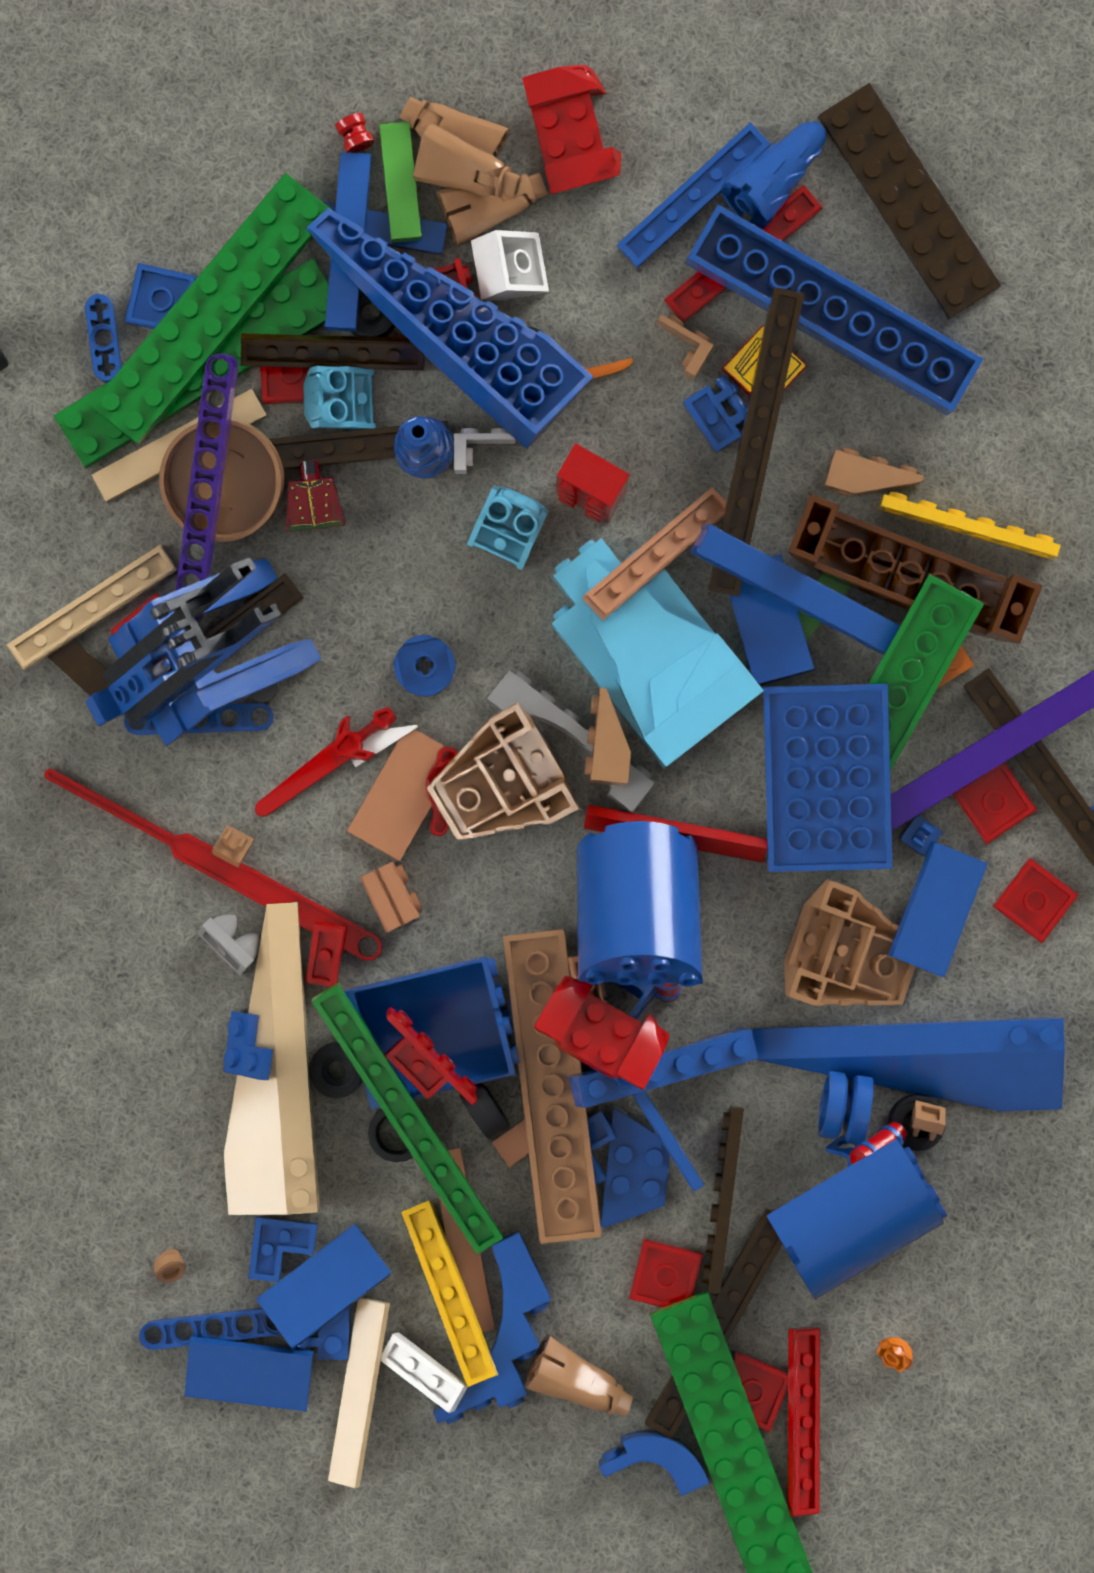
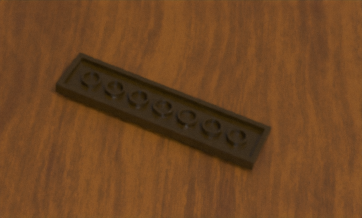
[818,83,1001,319]

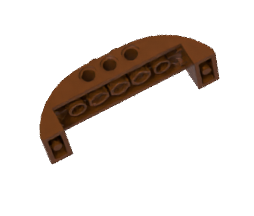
[788,494,1043,644]

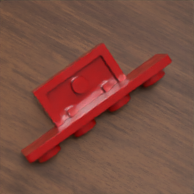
[385,1007,477,1106]

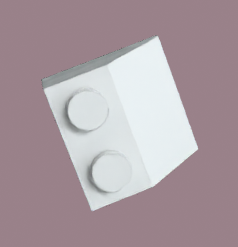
[471,230,549,301]

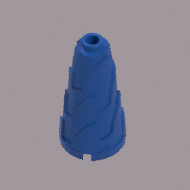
[721,121,826,229]
[394,416,454,479]

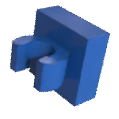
[899,815,942,857]

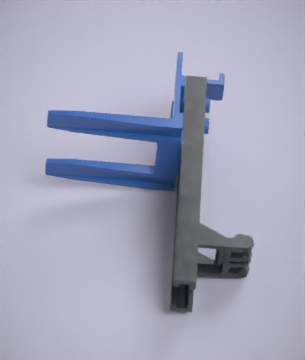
[85,557,321,746]

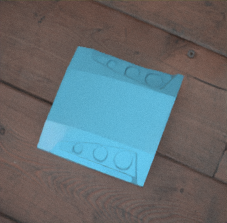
[303,366,376,430]
[467,485,549,570]

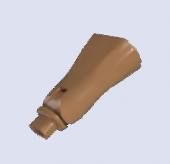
[400,97,509,157]
[413,124,521,199]
[437,173,548,247]
[524,1335,633,1417]

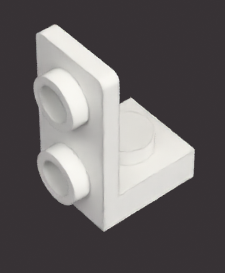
[454,428,515,474]

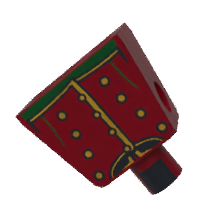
[286,460,346,532]

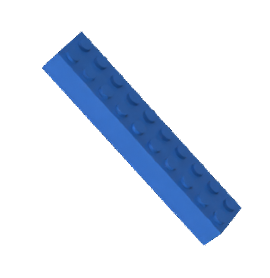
[685,204,984,416]

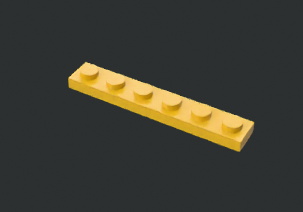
[878,492,1061,560]
[401,1200,498,1387]

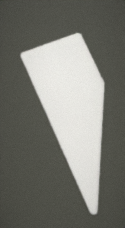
[351,725,418,767]

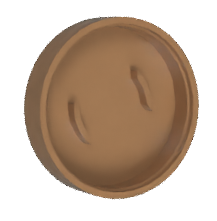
[159,419,285,542]

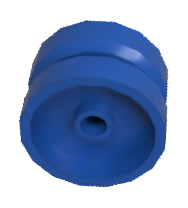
[818,1071,873,1143]

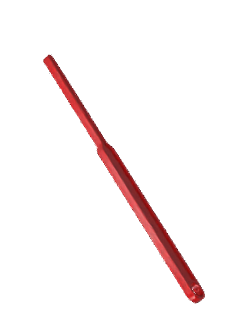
[44,769,382,961]

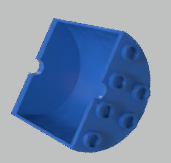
[576,821,703,987]
[344,956,520,1109]
[766,1139,947,1300]

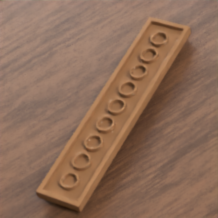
[503,929,602,1244]

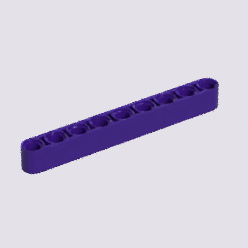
[176,353,238,623]
[890,670,1094,831]

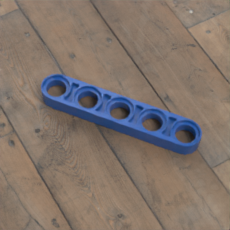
[124,703,274,735]
[139,1307,281,1350]

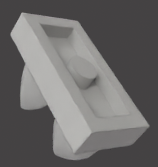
[197,915,262,976]

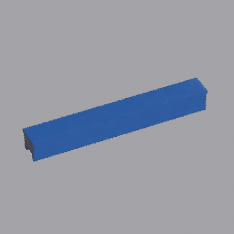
[690,524,900,656]

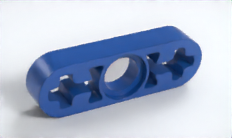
[85,294,122,383]

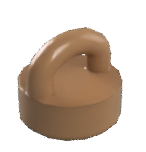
[154,1249,186,1283]

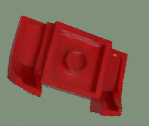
[522,65,621,195]
[534,976,669,1090]

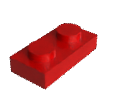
[305,921,346,987]

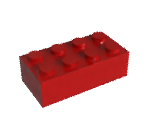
[556,443,630,524]

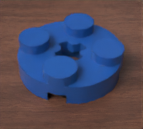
[394,635,455,697]

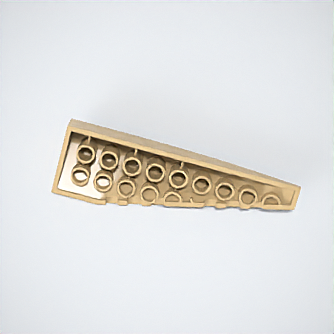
[224,902,320,1215]

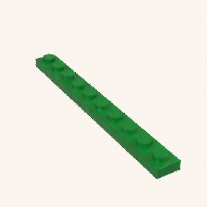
[312,982,503,1254]

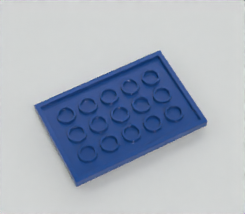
[763,683,892,872]

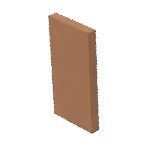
[347,725,444,861]

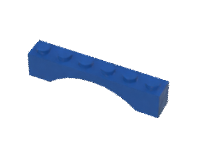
[568,1028,758,1108]

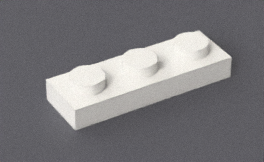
[381,1332,468,1413]

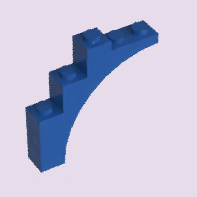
[433,1230,551,1424]

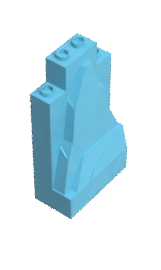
[551,538,764,770]

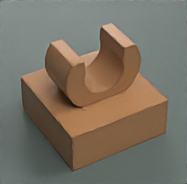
[211,825,254,868]
[912,1100,946,1141]

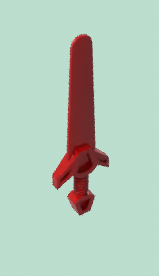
[255,707,397,817]

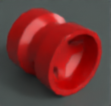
[335,113,375,153]

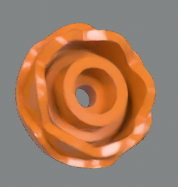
[877,1337,913,1373]

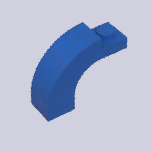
[598,1430,709,1496]

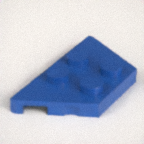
[601,1109,670,1228]

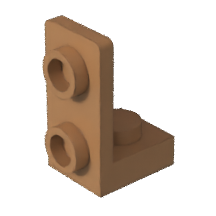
[657,315,714,381]

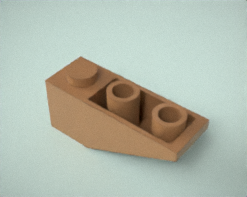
[823,448,924,497]
[584,688,631,787]

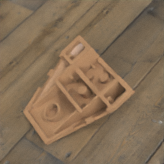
[427,702,579,840]
[783,879,916,1006]

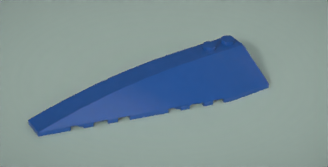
[307,208,593,449]
[753,1017,1065,1111]

